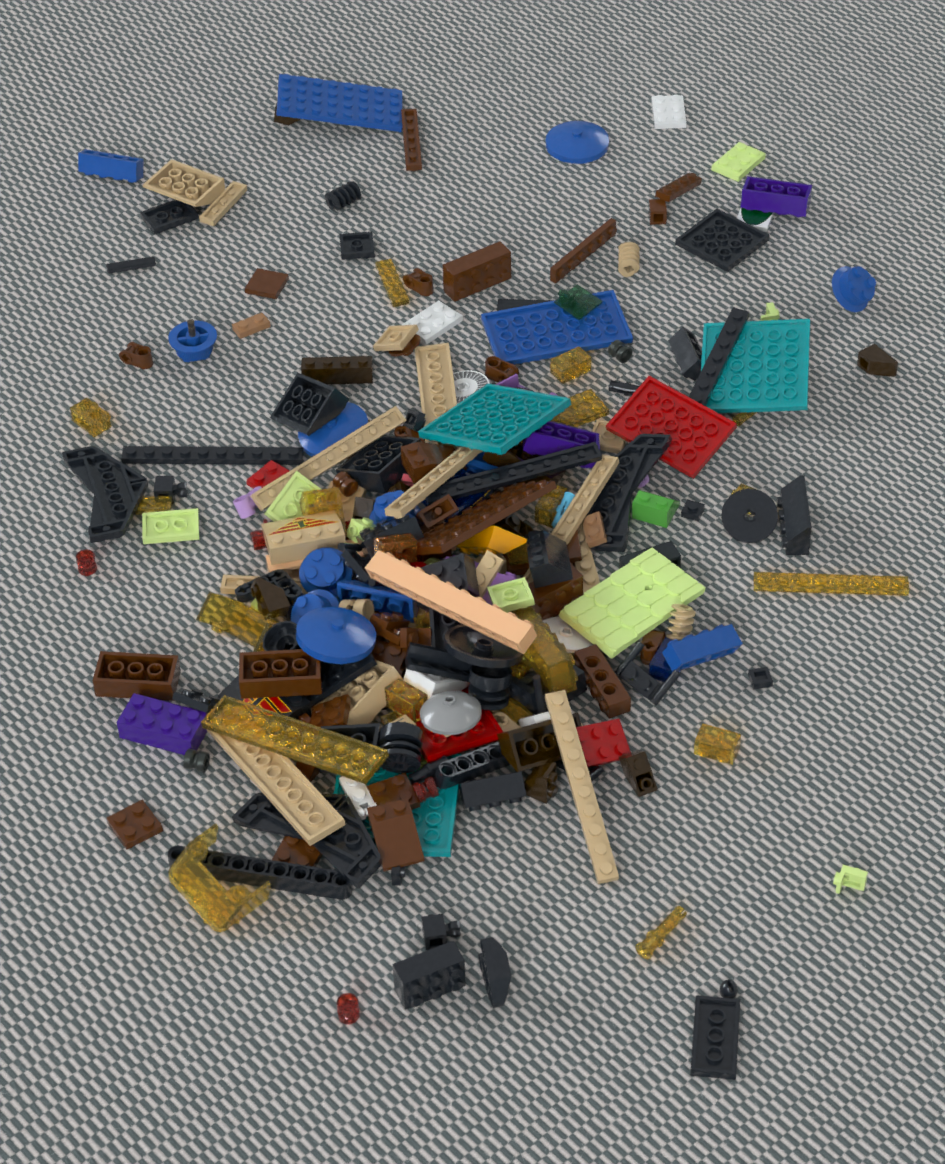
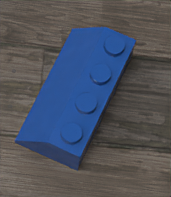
[337,579,419,623]

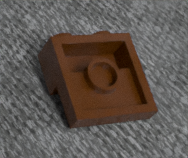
[370,611,411,645]
[372,640,408,679]

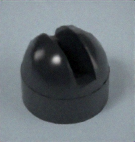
[720,979,738,998]

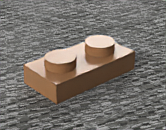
[232,313,271,339]
[582,511,607,548]

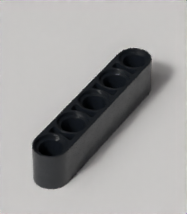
[433,742,511,789]

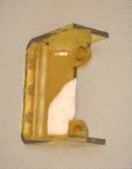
[196,592,279,652]
[168,823,271,932]

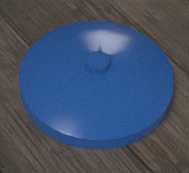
[546,121,609,164]
[298,402,369,457]
[296,607,376,664]

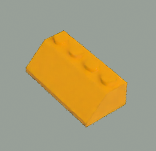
[455,526,527,555]

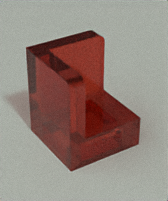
[250,519,268,550]

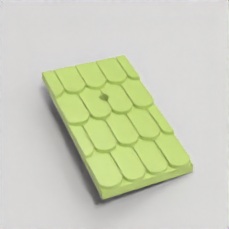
[559,547,706,659]

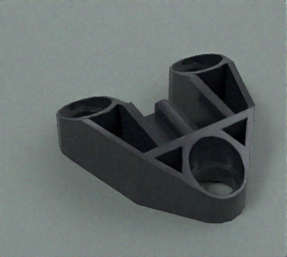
[478,937,511,1008]

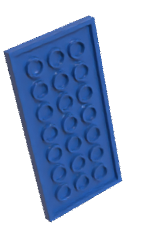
[276,74,402,132]
[481,290,633,365]

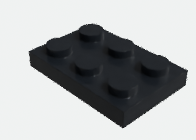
[140,200,199,235]

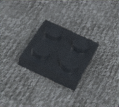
[339,232,375,260]
[172,689,227,713]

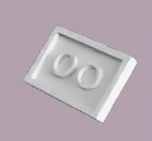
[651,95,686,129]
[402,301,463,345]

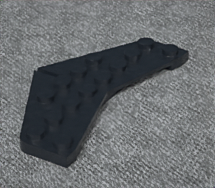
[586,434,672,552]
[62,446,148,543]
[232,793,382,889]

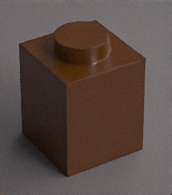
[648,199,667,225]

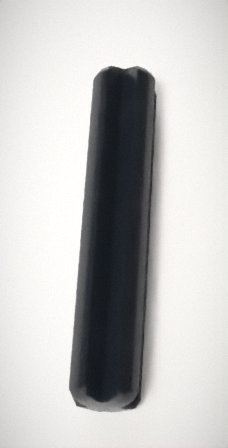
[106,257,156,273]

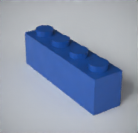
[78,149,143,183]
[662,624,743,672]

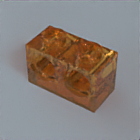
[374,533,417,564]

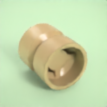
[339,599,374,621]

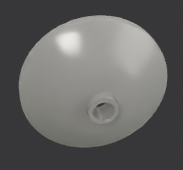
[420,691,482,735]

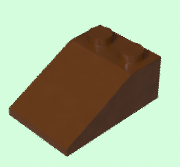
[401,442,467,484]
[367,798,425,872]

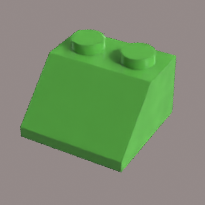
[632,490,680,528]

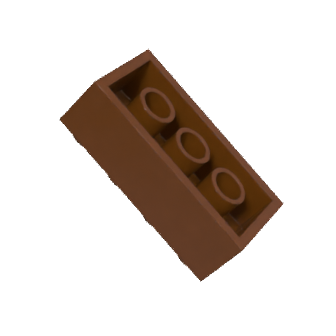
[443,241,512,302]
[510,563,583,628]
[239,649,322,699]
[92,651,181,701]

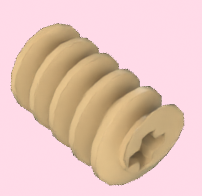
[618,242,640,277]
[666,604,696,644]

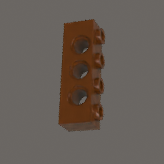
[573,644,631,719]

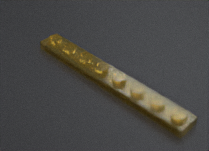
[753,572,909,596]

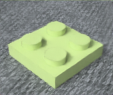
[487,577,535,613]

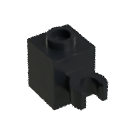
[154,476,188,504]
[421,914,461,950]

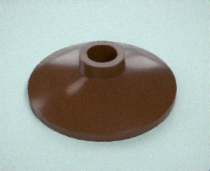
[388,334,421,356]

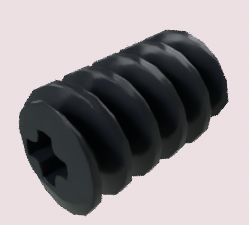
[325,181,362,210]

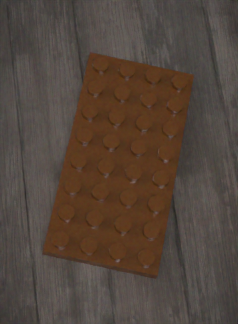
[399,479,557,556]

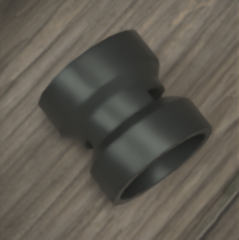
[608,340,633,363]
[183,749,210,772]

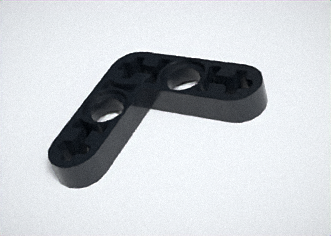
[235,569,303,605]

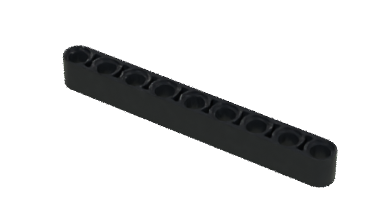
[167,846,352,900]

